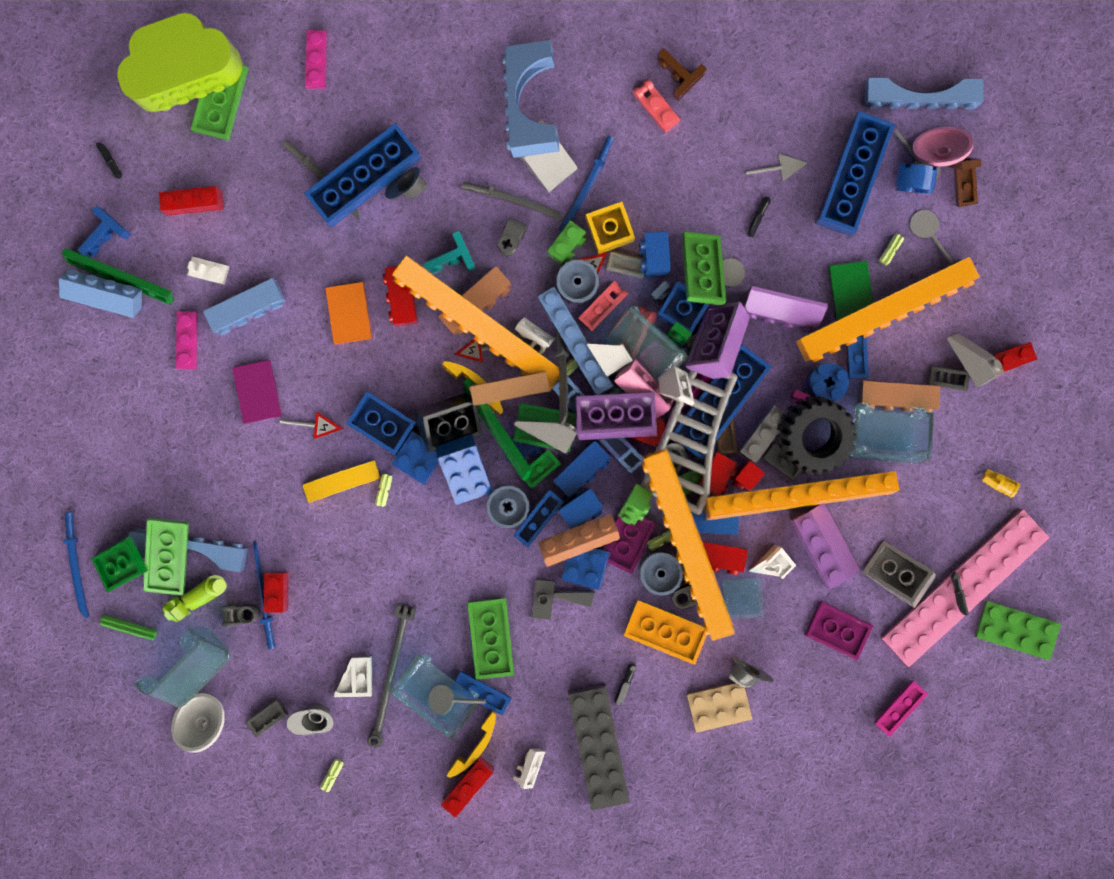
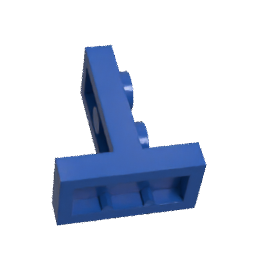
[78,205,131,258]

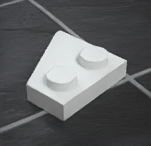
[334,656,372,697]

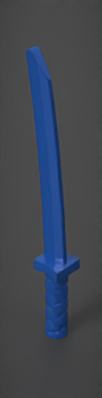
[558,135,614,231]
[63,512,89,618]
[253,541,275,649]

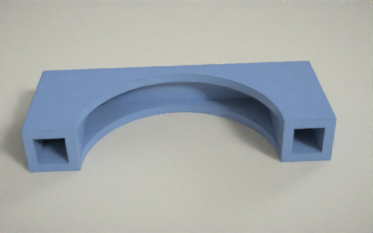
[503,40,560,158]

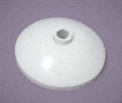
[171,693,224,752]

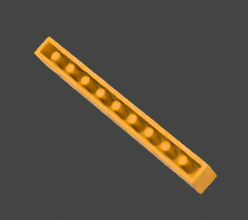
[392,256,559,390]
[796,257,980,363]
[642,448,735,641]
[704,471,900,521]

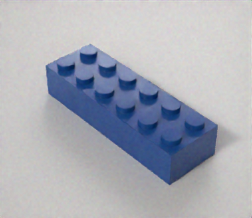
[815,111,895,237]
[304,123,421,228]
[674,344,772,460]

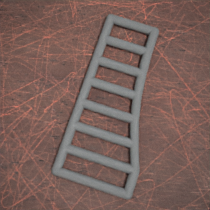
[641,370,737,515]

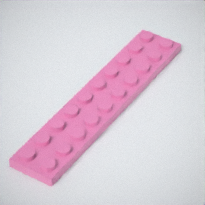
[881,509,1049,667]

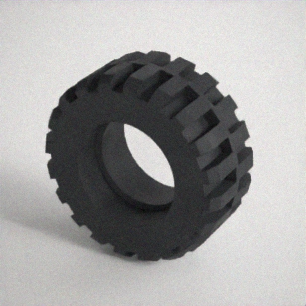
[777,396,857,474]

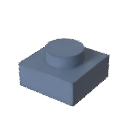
[650,281,670,302]

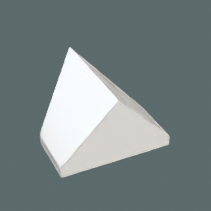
[587,344,633,376]
[749,544,796,579]

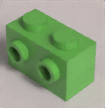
[547,220,586,266]
[618,484,654,525]

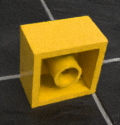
[585,202,635,254]

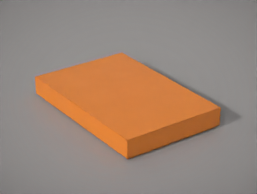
[325,282,372,345]

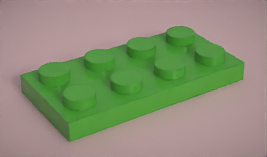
[191,65,249,141]
[682,231,726,305]
[143,517,189,596]
[468,598,514,680]
[974,600,1061,660]

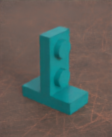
[423,231,476,274]

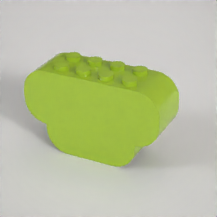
[117,13,243,112]

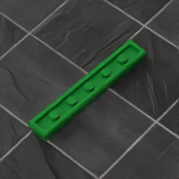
[62,248,174,305]
[462,379,531,481]

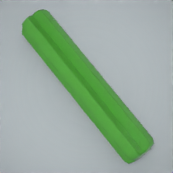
[100,615,157,640]

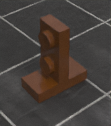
[657,48,707,101]
[948,157,982,207]

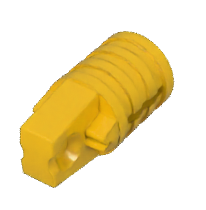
[982,469,1020,498]

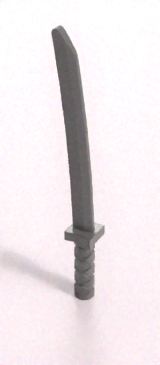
[282,140,360,220]
[462,181,564,221]
[554,330,569,426]

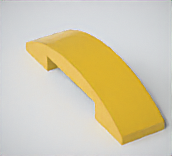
[442,361,503,417]
[302,460,381,503]
[447,710,496,778]

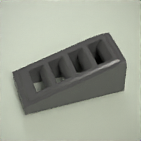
[928,366,970,392]
[554,590,595,607]

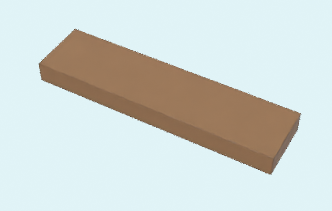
[469,372,550,406]

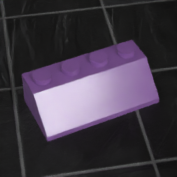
[743,286,828,333]
[686,301,750,379]
[576,392,657,440]
[790,504,860,589]

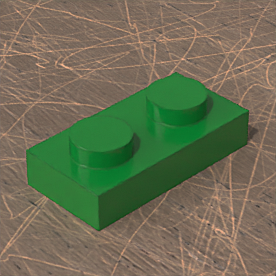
[665,322,692,348]
[524,449,560,489]

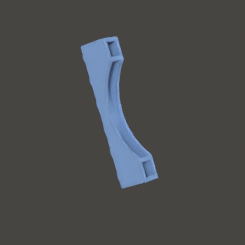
[864,78,984,110]
[538,287,613,396]
[552,376,644,474]
[128,528,248,572]

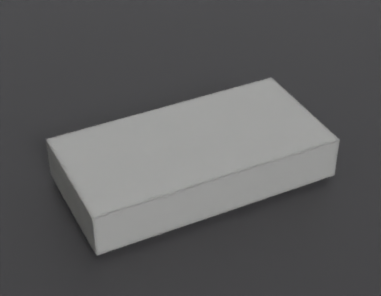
[606,251,644,279]

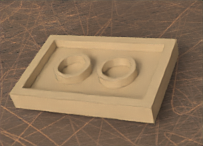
[687,682,752,733]

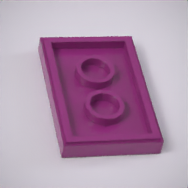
[232,360,282,424]
[601,506,657,574]
[804,601,873,661]

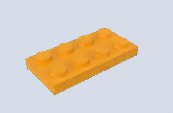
[623,600,707,665]

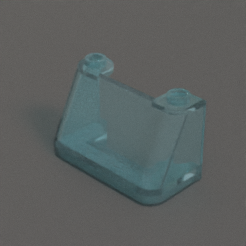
[602,303,690,383]
[848,403,934,464]
[134,628,231,707]
[389,653,479,740]

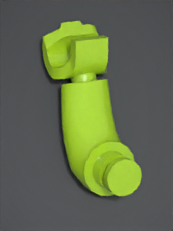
[162,575,227,622]

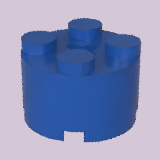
[895,163,938,194]
[806,363,849,401]

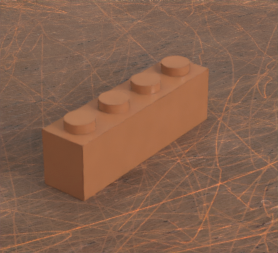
[438,266,512,336]
[858,381,941,413]
[538,514,620,567]

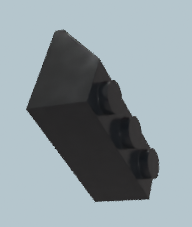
[414,393,482,452]

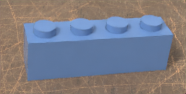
[59,269,142,318]
[203,278,286,335]

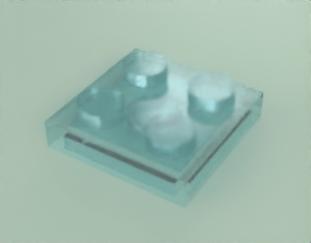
[722,578,763,619]

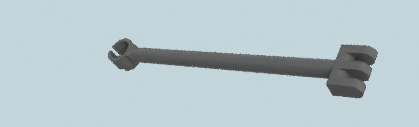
[367,603,417,749]

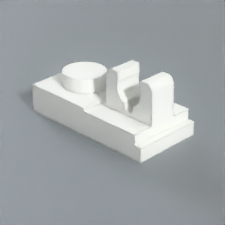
[187,257,229,285]
[515,318,555,354]
[513,748,546,789]

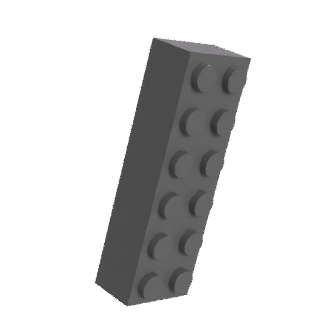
[568,684,630,811]

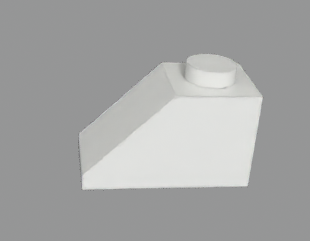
[658,366,694,405]

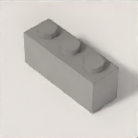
[738,405,786,464]

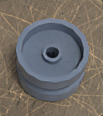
[557,260,599,303]
[487,485,530,528]
[639,551,683,595]

